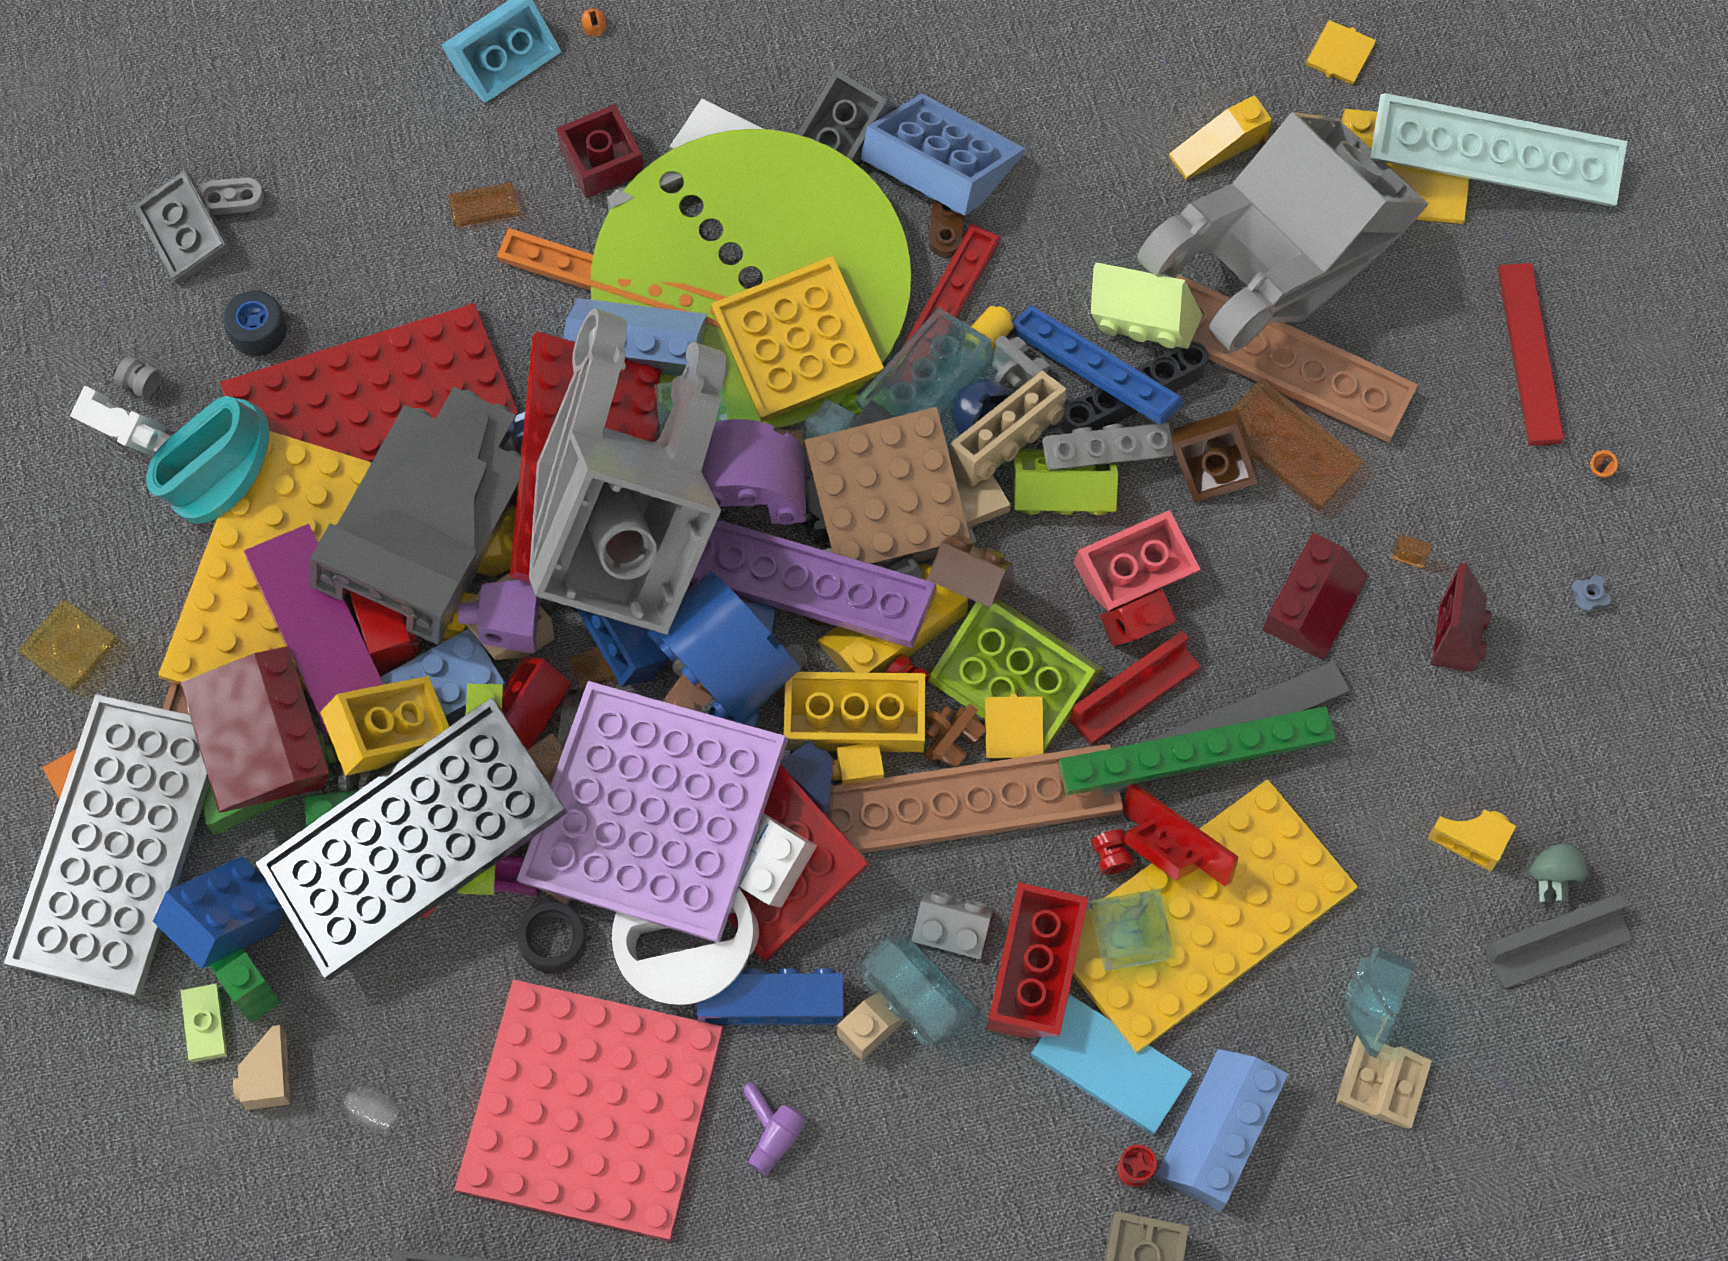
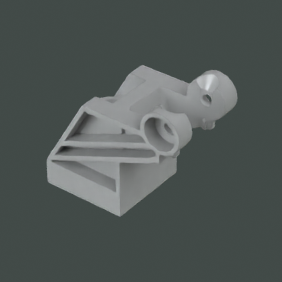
[1137,112,1429,352]
[529,308,726,634]

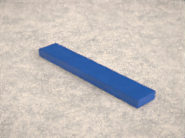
[1011,305,1183,425]

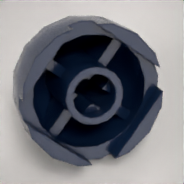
[952,379,1014,435]

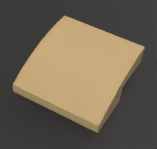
[954,474,1010,528]
[1336,1034,1432,1129]

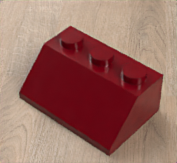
[1263,532,1368,661]

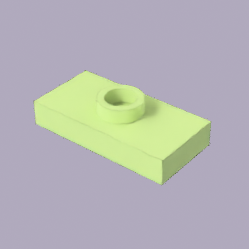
[181,984,227,1063]

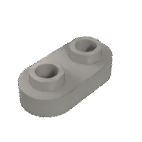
[199,177,264,215]

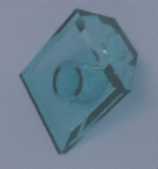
[1089,889,1175,971]

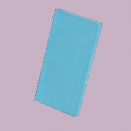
[1031,995,1193,1136]

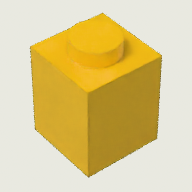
[833,744,884,785]

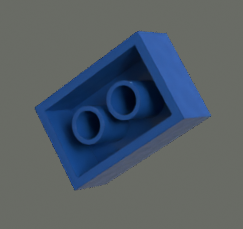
[153,856,286,969]

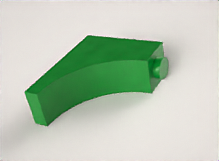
[210,948,281,1024]

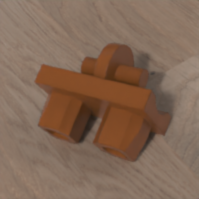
[923,703,986,768]

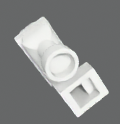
[70,386,171,456]

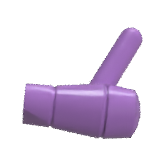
[744,1083,806,1176]

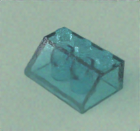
[858,935,981,1047]

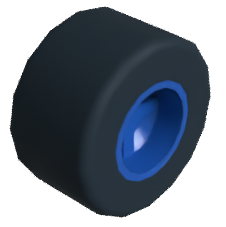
[223,290,287,356]

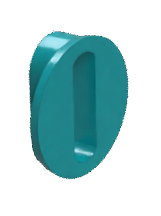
[146,396,269,524]

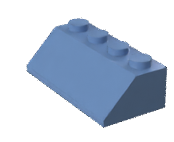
[563,298,707,376]
[1155,1049,1289,1212]

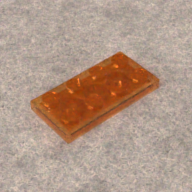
[1230,379,1364,511]

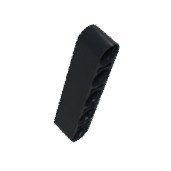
[1062,341,1208,434]

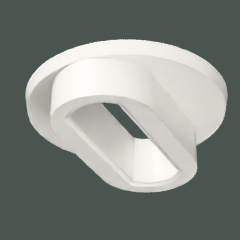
[612,887,759,1005]

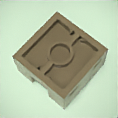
[1104,1211,1189,1261]

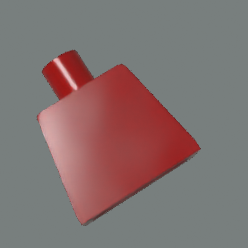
[1099,589,1176,646]

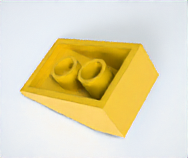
[320,676,449,776]

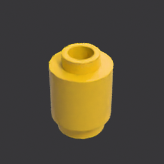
[966,306,1014,355]

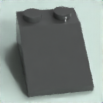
[797,68,898,165]

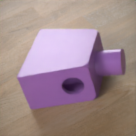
[458,580,540,653]

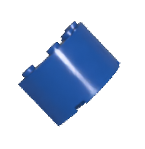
[646,570,801,723]

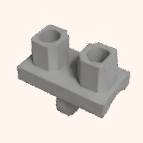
[988,335,1050,389]

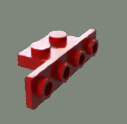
[1122,784,1238,886]

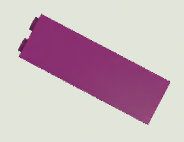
[244,524,384,744]

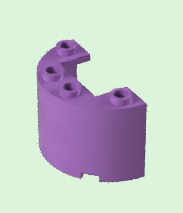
[701,419,806,525]

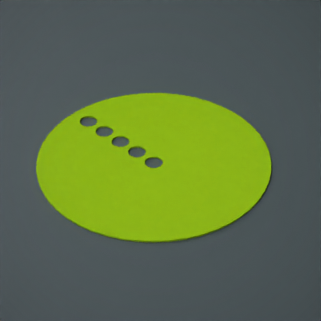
[590,129,911,429]

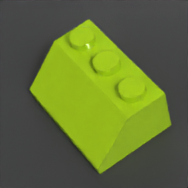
[1013,449,1118,515]

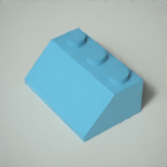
[441,0,562,103]

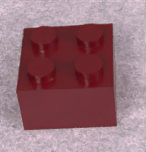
[556,104,644,198]

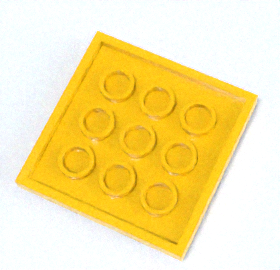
[711,256,884,422]

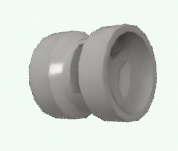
[114,355,162,399]

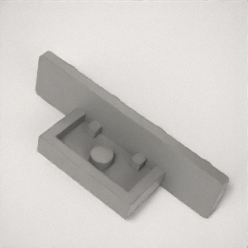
[1042,423,1174,470]

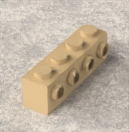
[949,370,1067,488]

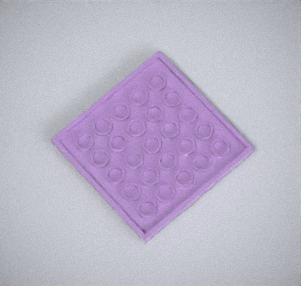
[517,681,788,943]

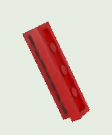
[1070,630,1201,747]

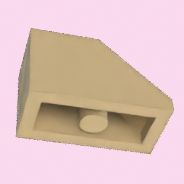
[837,986,914,1061]
[233,1025,291,1110]

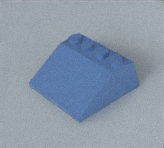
[861,93,1025,216]

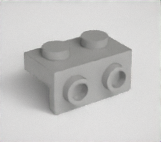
[911,891,993,959]

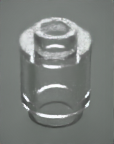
[342,1085,400,1134]

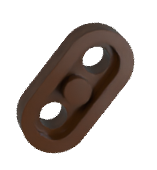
[929,200,964,258]

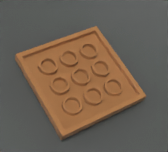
[804,407,970,565]

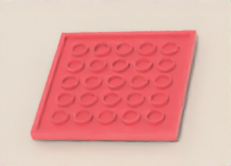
[454,979,723,1242]

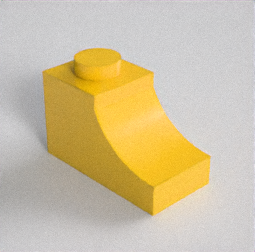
[1427,809,1516,871]

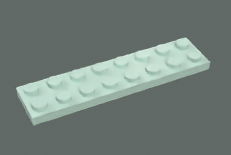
[1370,93,1628,206]

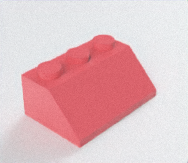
[1073,510,1201,612]

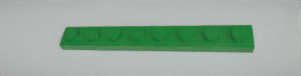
[1058,706,1336,796]

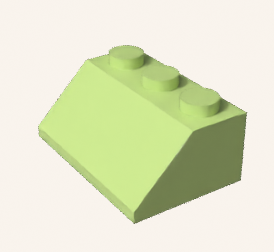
[1091,263,1203,349]

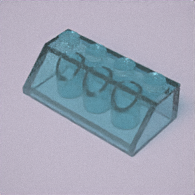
[856,307,993,421]

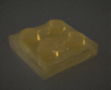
[18,599,119,693]

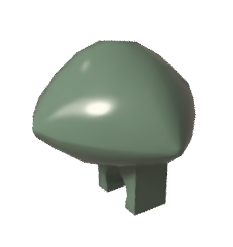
[1528,843,1588,904]

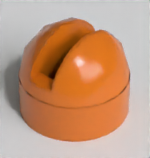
[581,8,607,36]
[1590,450,1618,478]

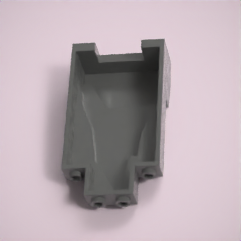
[310,387,521,645]

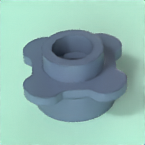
[1571,575,1611,611]

